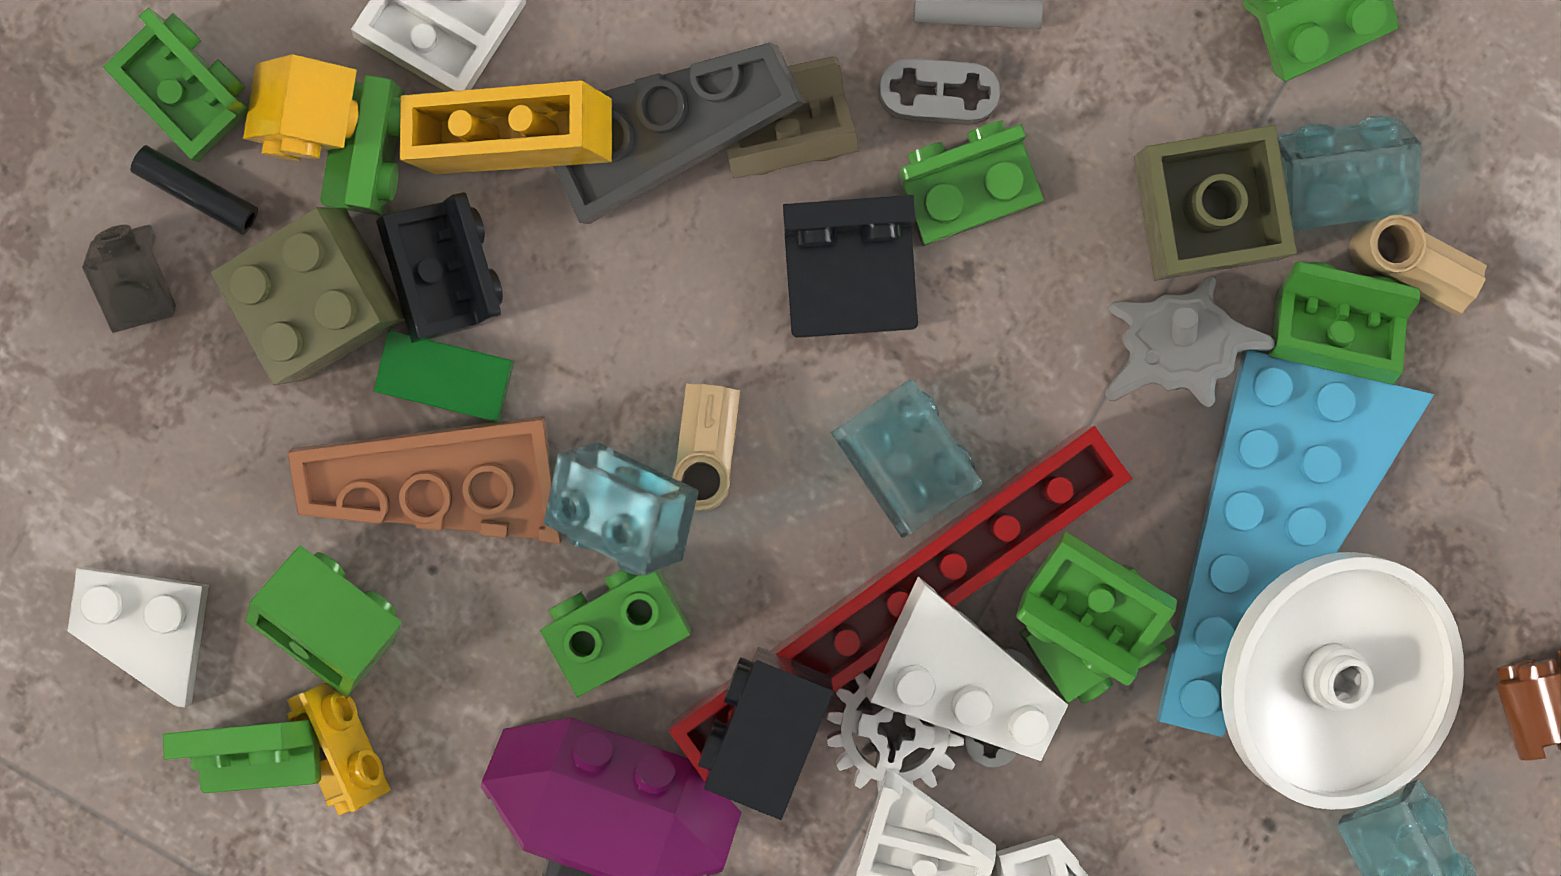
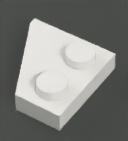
[856,770,996,876]

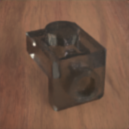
[82,225,176,333]

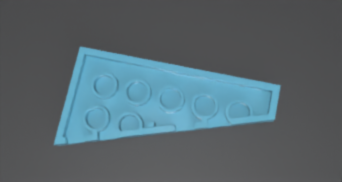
[1156,350,1435,737]

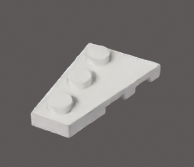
[865,576,1068,761]

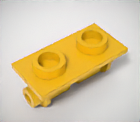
[286,682,391,816]

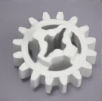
[826,662,964,793]

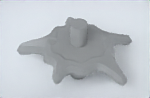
[1105,276,1275,407]

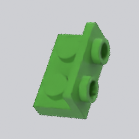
[898,120,1044,246]
[162,720,321,793]

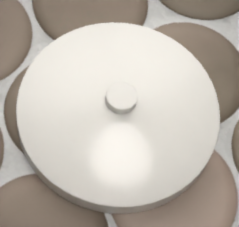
[1221,552,1464,810]

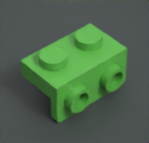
[1243,0,1400,82]
[103,8,248,162]
[320,75,405,216]
[1269,261,1420,385]
[1016,531,1177,686]

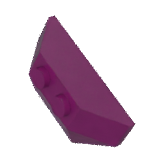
[481,718,742,876]

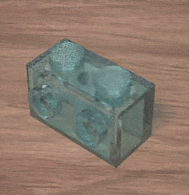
[544,442,699,575]

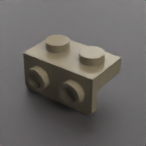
[726,56,859,179]

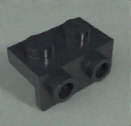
[376,192,503,343]

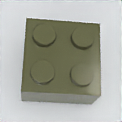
[1133,125,1297,281]
[211,207,405,386]

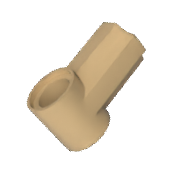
[1349,214,1487,315]
[672,383,741,512]

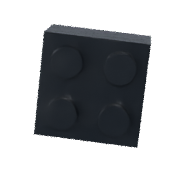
[697,647,834,820]

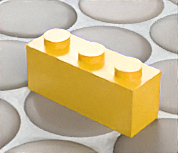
[400,80,612,175]

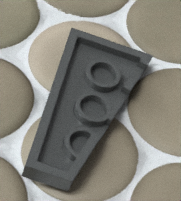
[553,42,806,224]

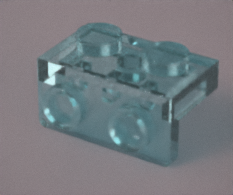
[1278,115,1421,230]
[831,379,982,538]
[1337,780,1477,876]

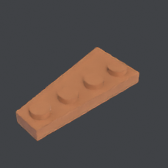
[287,416,562,544]

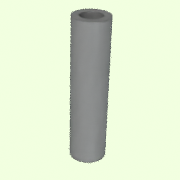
[913,0,1043,29]

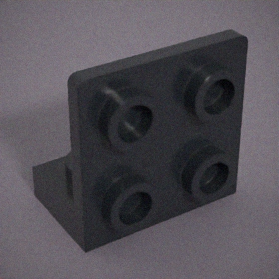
[783,195,918,338]

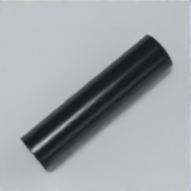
[130,145,258,235]

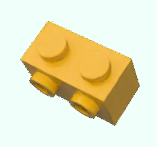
[243,54,358,161]

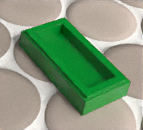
[373,330,514,422]

